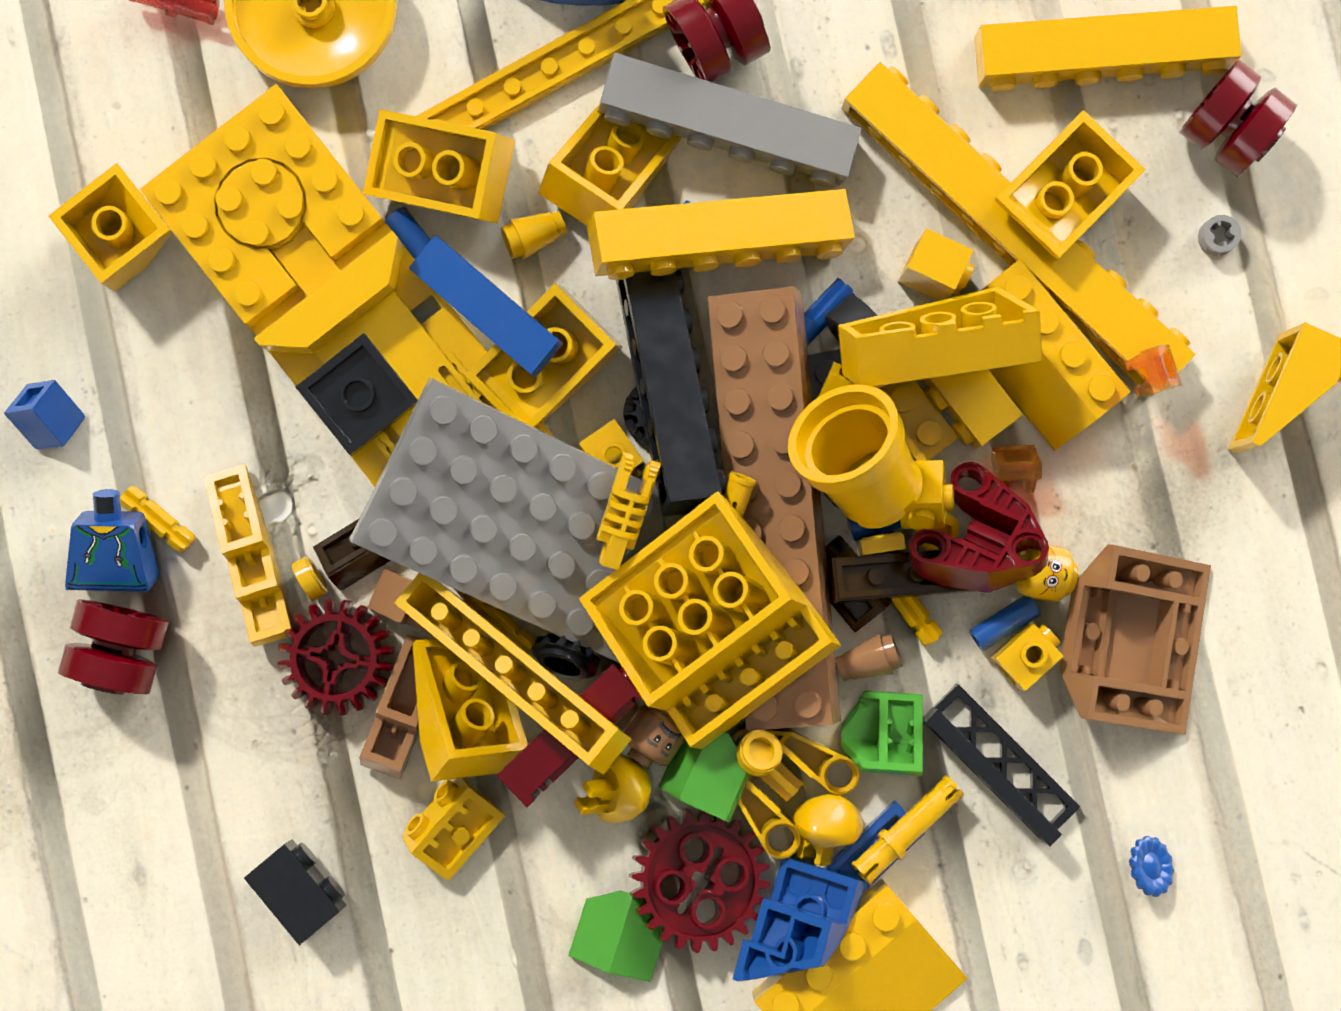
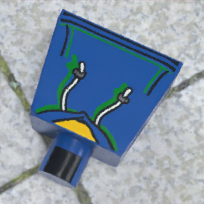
[65,489,159,592]

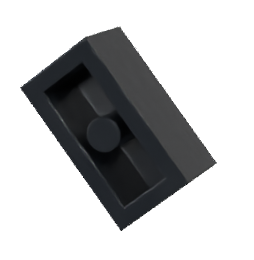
[244,839,347,946]

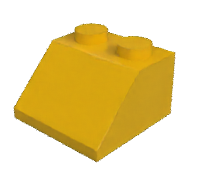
[48,163,172,292]

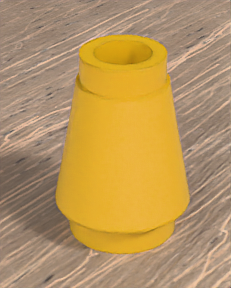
[500,210,567,260]

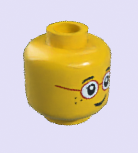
[1015,544,1079,602]

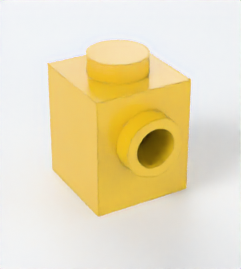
[579,419,644,478]
[900,460,954,531]
[989,624,1064,691]

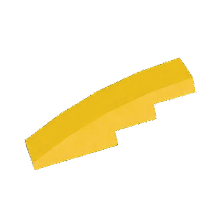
[204,464,294,647]

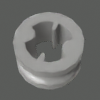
[1198,215,1241,256]

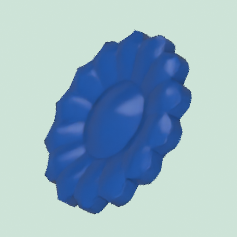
[1129,836,1174,897]

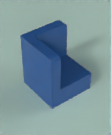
[4,380,85,450]

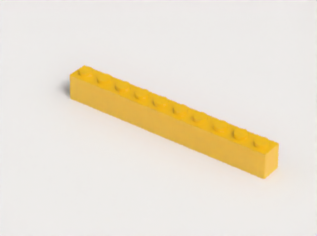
[841,62,1196,396]

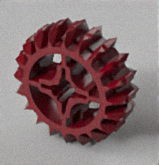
[277,599,396,716]

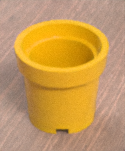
[788,384,923,529]

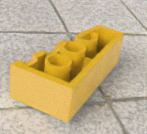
[838,287,1042,389]

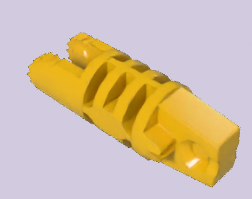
[596,452,661,570]

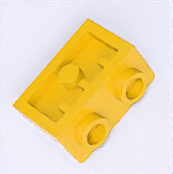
[881,380,959,461]
[402,778,506,882]

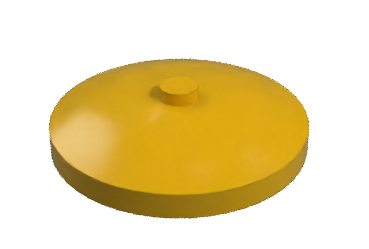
[224,0,397,89]

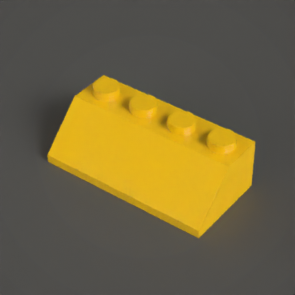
[982,259,1131,451]

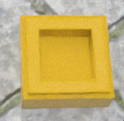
[857,532,906,556]

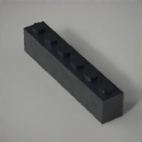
[616,270,726,517]

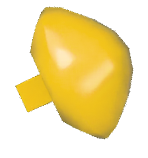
[574,753,652,823]
[793,794,864,866]

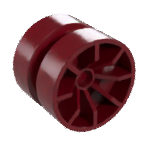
[663,0,771,83]
[1179,59,1298,177]
[58,599,169,695]

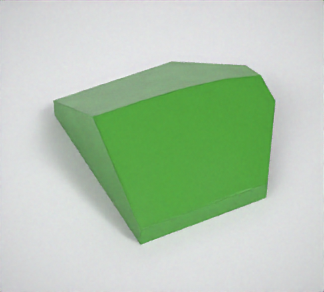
[841,691,923,776]
[658,732,750,822]
[568,890,663,982]

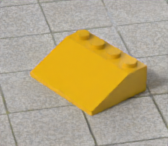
[752,879,968,1011]

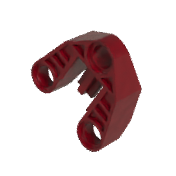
[909,462,1049,593]

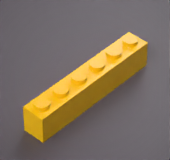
[974,6,1241,91]
[587,189,855,280]
[394,573,632,775]

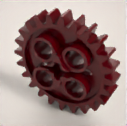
[629,810,771,953]

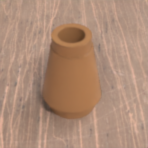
[835,633,903,681]

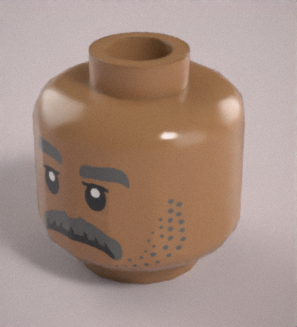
[624,705,685,769]

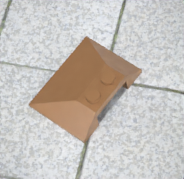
[1059,544,1211,735]

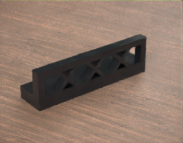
[923,683,1081,847]

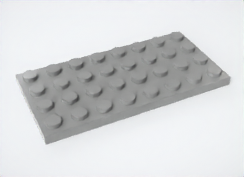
[349,377,687,663]

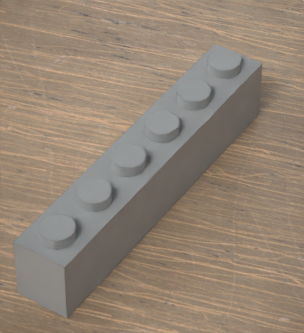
[597,52,862,187]

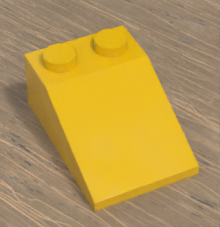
[538,105,682,226]
[363,109,516,224]
[995,110,1146,260]
[464,283,623,428]
[1228,322,1341,453]
[413,638,528,782]

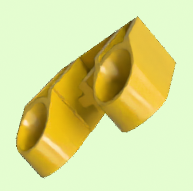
[731,727,860,859]

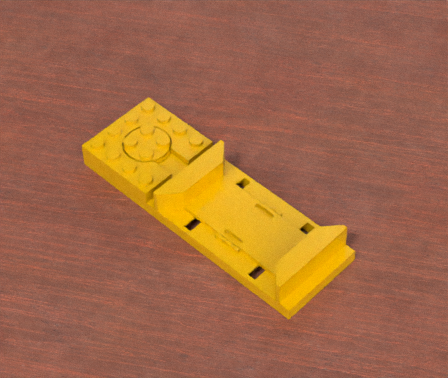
[140,84,555,598]

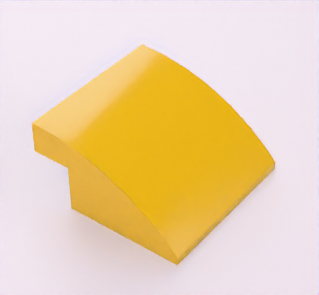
[579,491,841,749]

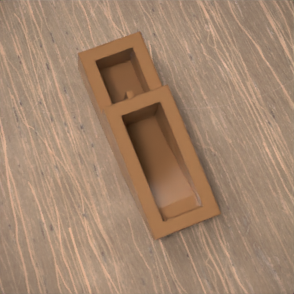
[359,634,422,780]

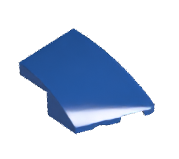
[732,857,865,982]

